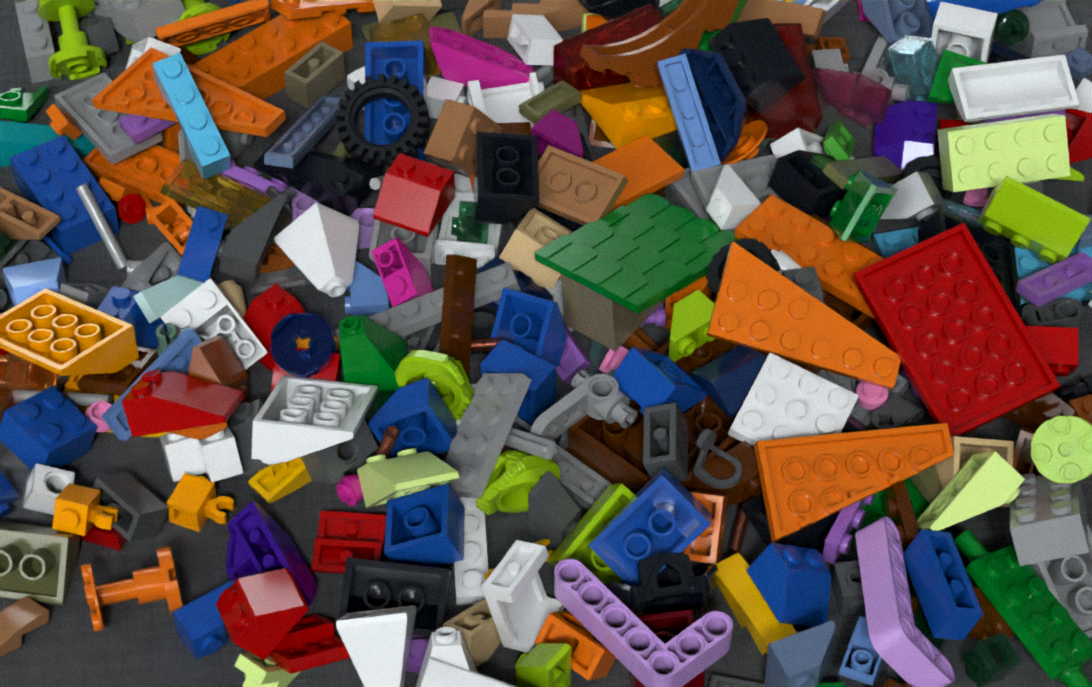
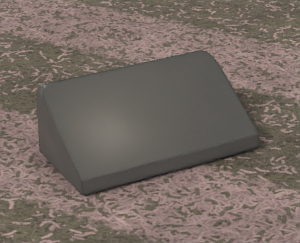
[0,240,52,288]

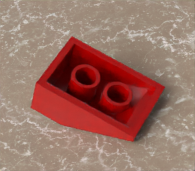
[122,370,245,437]

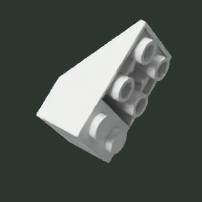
[160,278,268,371]

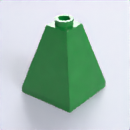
[339,315,407,401]

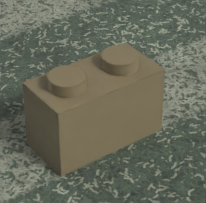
[284,41,345,109]

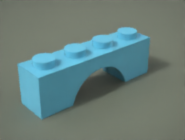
[152,53,231,180]

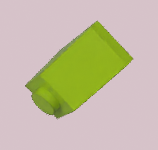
[515,643,571,687]

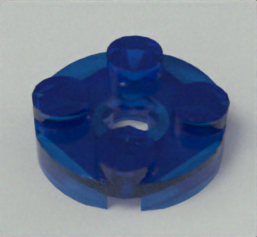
[270,312,336,378]

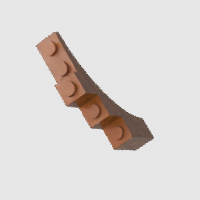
[580,0,739,89]

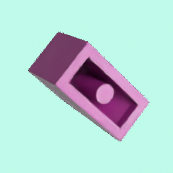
[531,109,584,159]

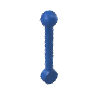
[43,234,72,266]

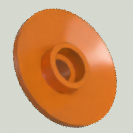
[721,120,768,165]

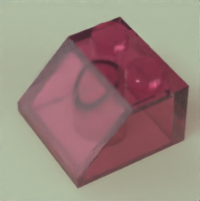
[812,67,892,126]

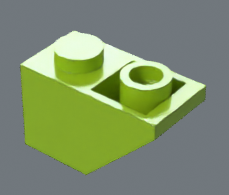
[669,289,716,362]

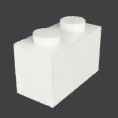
[507,14,564,66]

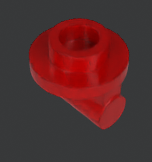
[115,194,146,224]

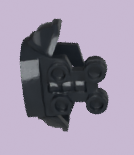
[604,552,718,616]

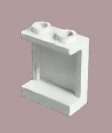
[467,72,545,129]
[434,192,503,269]
[481,540,565,653]

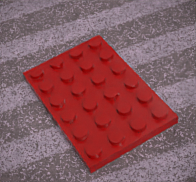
[852,223,1061,437]

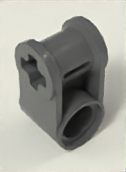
[1022,298,1084,333]
[871,393,924,430]

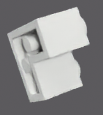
[159,427,243,483]

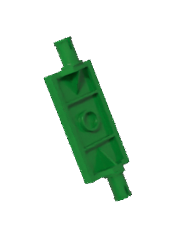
[954,529,1092,687]

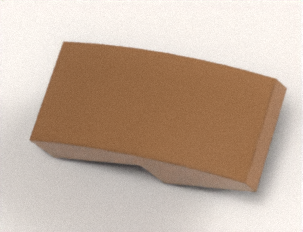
[0,596,49,657]

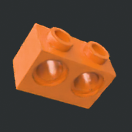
[534,610,616,681]

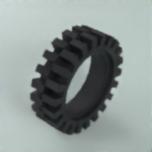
[336,73,430,169]

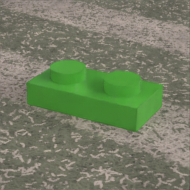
[823,118,856,161]

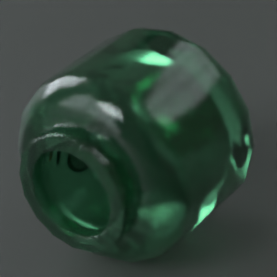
[993,9,1030,45]

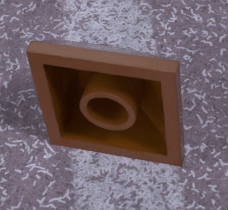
[691,441,763,506]

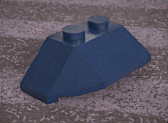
[679,48,748,162]

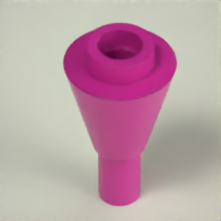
[336,474,364,507]

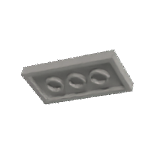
[54,73,163,165]
[445,373,532,499]

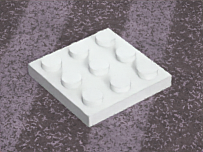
[728,353,859,447]

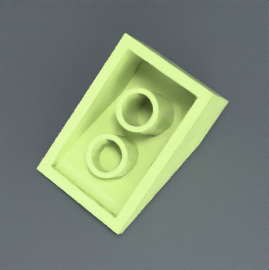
[357,448,459,508]
[916,451,1025,531]

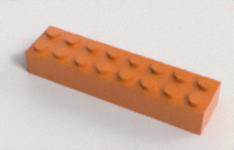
[160,11,353,152]

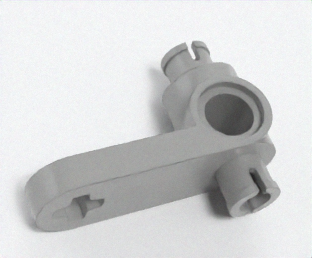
[844,36,910,109]
[530,370,637,440]

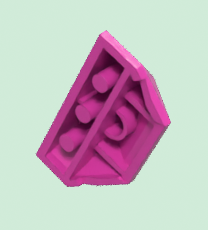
[428,26,534,90]

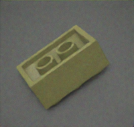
[0,522,80,605]

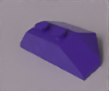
[873,100,937,183]
[226,501,318,606]

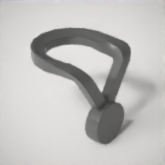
[694,429,743,489]

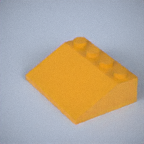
[580,81,677,149]
[0,288,139,376]

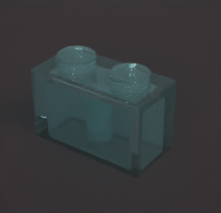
[888,35,939,102]

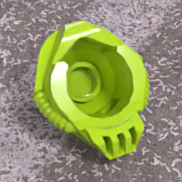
[395,350,474,420]
[476,450,560,516]

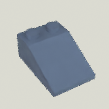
[861,0,933,51]

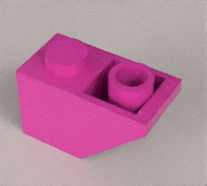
[371,238,434,307]

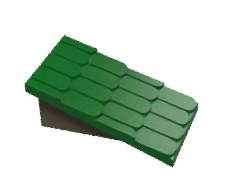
[535,194,739,352]

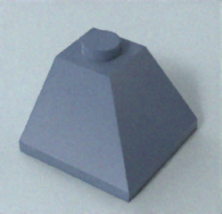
[764,620,836,687]

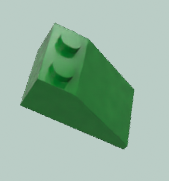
[829,170,898,243]

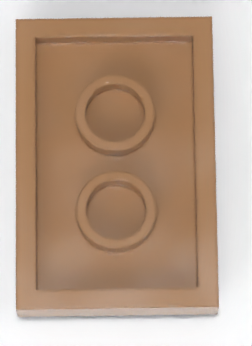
[537,145,628,226]

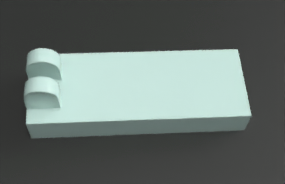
[134,275,203,324]

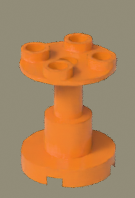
[81,546,183,632]

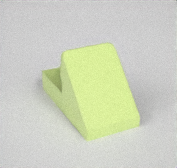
[234,652,301,687]

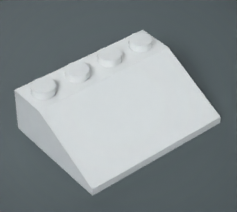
[251,375,378,464]

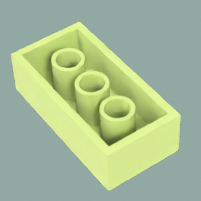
[937,114,1071,192]

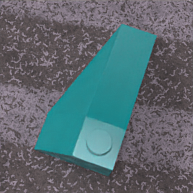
[0,121,95,167]

